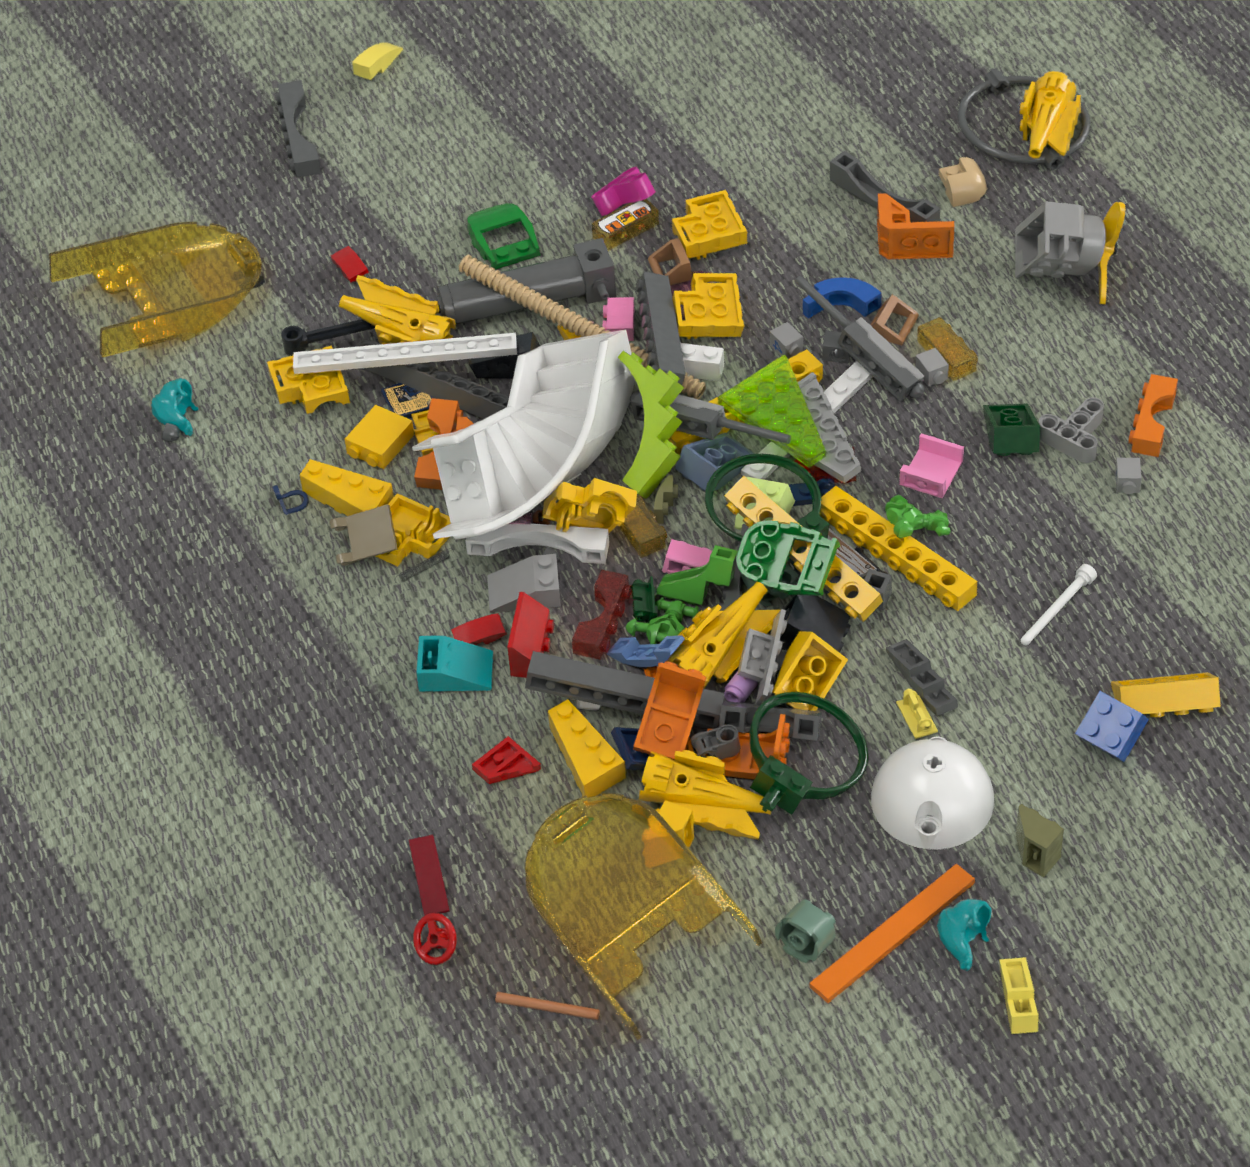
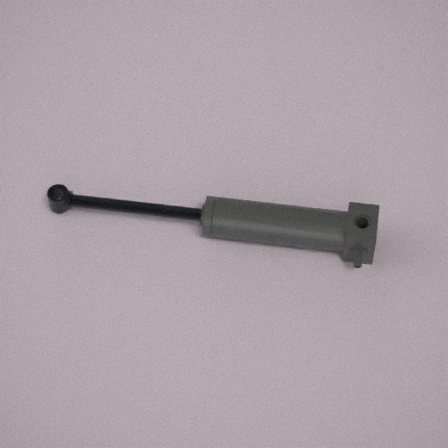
[281,238,616,356]

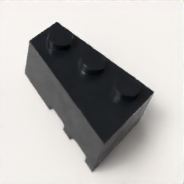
[469,332,540,379]

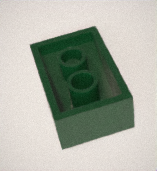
[983,403,1040,456]

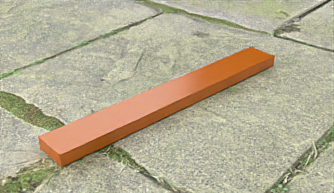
[810,864,975,1003]

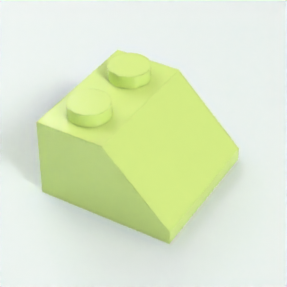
[735,477,795,530]

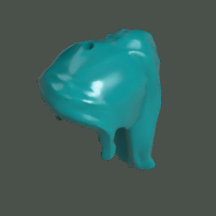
[151,378,199,436]
[937,899,992,971]

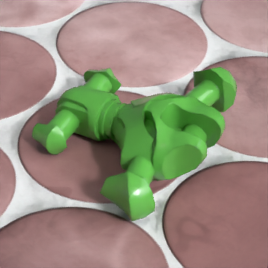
[885,495,951,539]
[626,597,700,644]

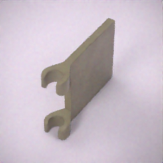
[330,505,398,566]

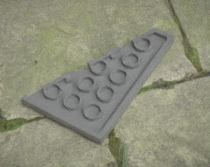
[749,372,861,483]

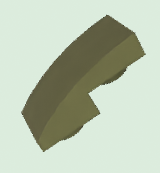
[654,475,678,524]

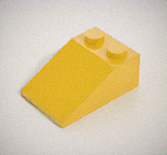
[772,631,848,711]

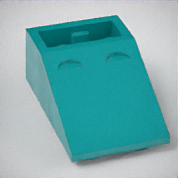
[416,635,493,692]

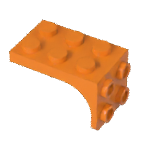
[633,662,706,760]
[705,714,790,779]

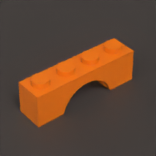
[1128,374,1178,457]
[414,398,463,490]

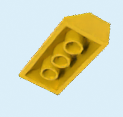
[1111,672,1221,717]

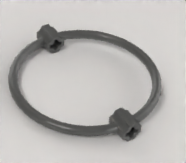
[958,68,1091,171]

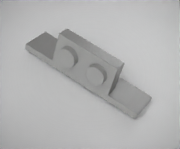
[737,609,787,705]

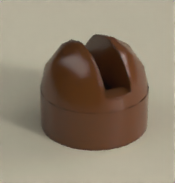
[532,509,551,525]

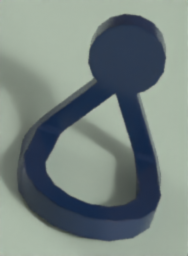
[272,485,309,515]

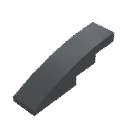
[886,639,958,716]

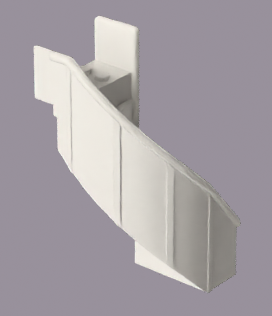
[412,329,635,540]

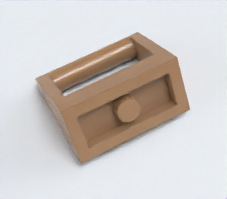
[648,238,692,285]
[870,294,919,346]

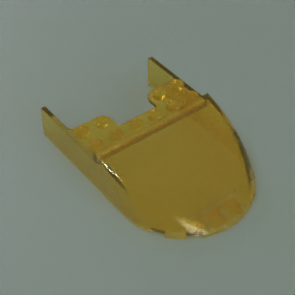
[49,222,261,357]
[524,793,762,1040]

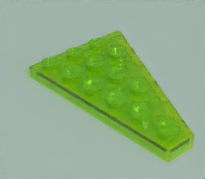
[718,355,826,468]

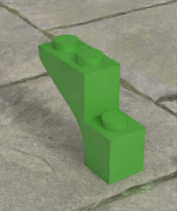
[656,545,738,605]

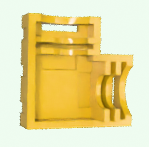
[672,190,747,260]
[672,273,744,340]
[267,346,350,414]
[542,478,637,533]
[375,493,451,567]

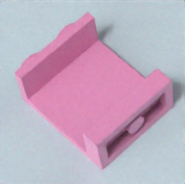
[900,433,964,498]

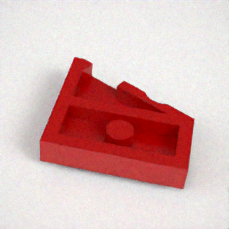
[472,736,541,784]

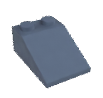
[675,433,754,491]

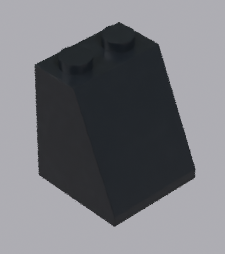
[779,595,851,653]

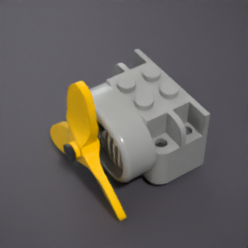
[1015,201,1125,305]

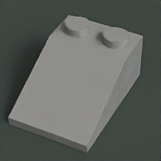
[487,554,561,613]

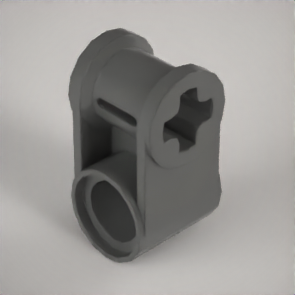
[690,725,741,760]

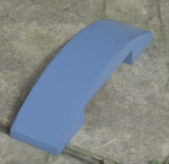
[606,636,685,667]

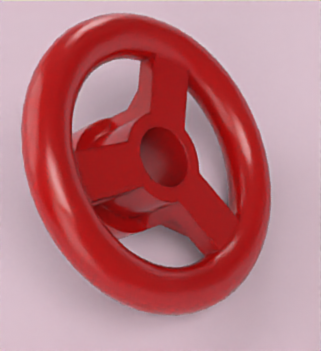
[413,913,457,965]

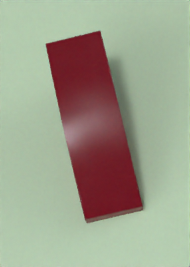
[408,835,450,916]

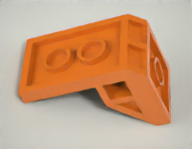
[877,194,954,259]

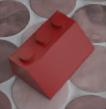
[507,592,554,678]

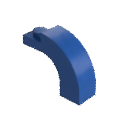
[803,278,882,319]

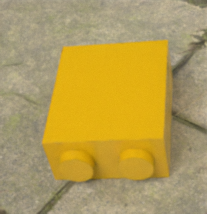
[345,405,414,469]

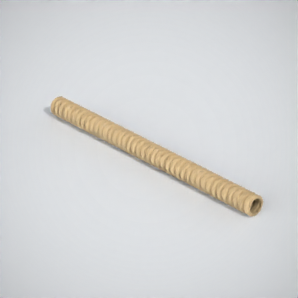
[459,255,706,399]

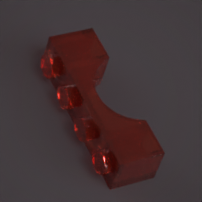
[572,570,632,660]

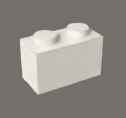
[680,343,724,381]

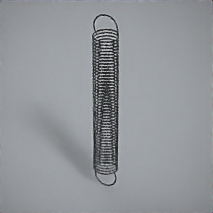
[395,548,454,583]

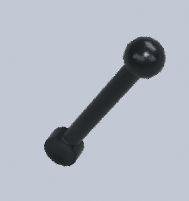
[854,547,888,574]

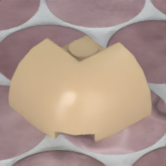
[939,157,987,207]

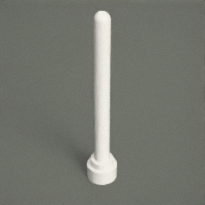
[1021,564,1097,645]

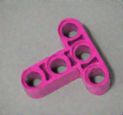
[591,166,656,216]

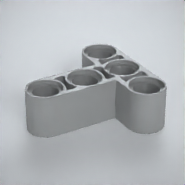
[1038,397,1104,463]

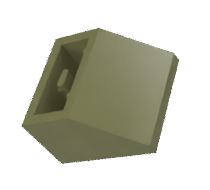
[1016,804,1064,878]

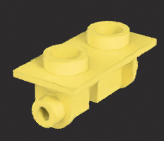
[896,689,938,739]

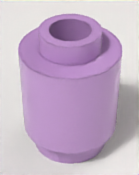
[724,671,758,703]

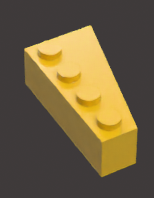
[300,459,394,516]
[548,699,626,802]

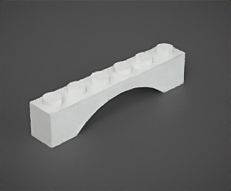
[465,522,609,564]

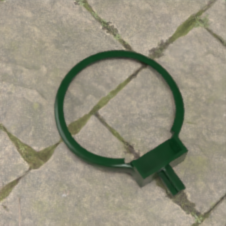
[705,454,829,566]
[749,692,868,815]

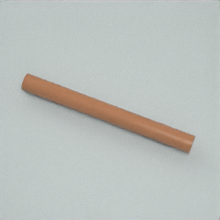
[495,992,600,1020]

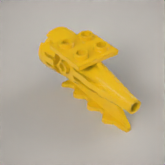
[1020,71,1081,159]
[339,275,456,344]
[665,582,780,689]
[639,750,771,840]

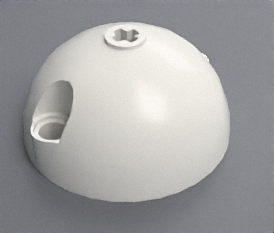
[871,737,994,849]

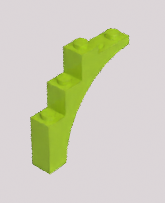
[618,350,684,499]

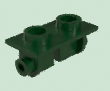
[631,576,658,623]

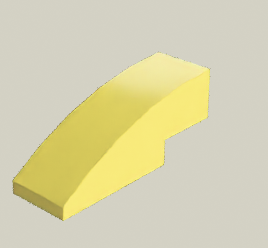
[352,42,403,80]
[1000,957,1038,1034]

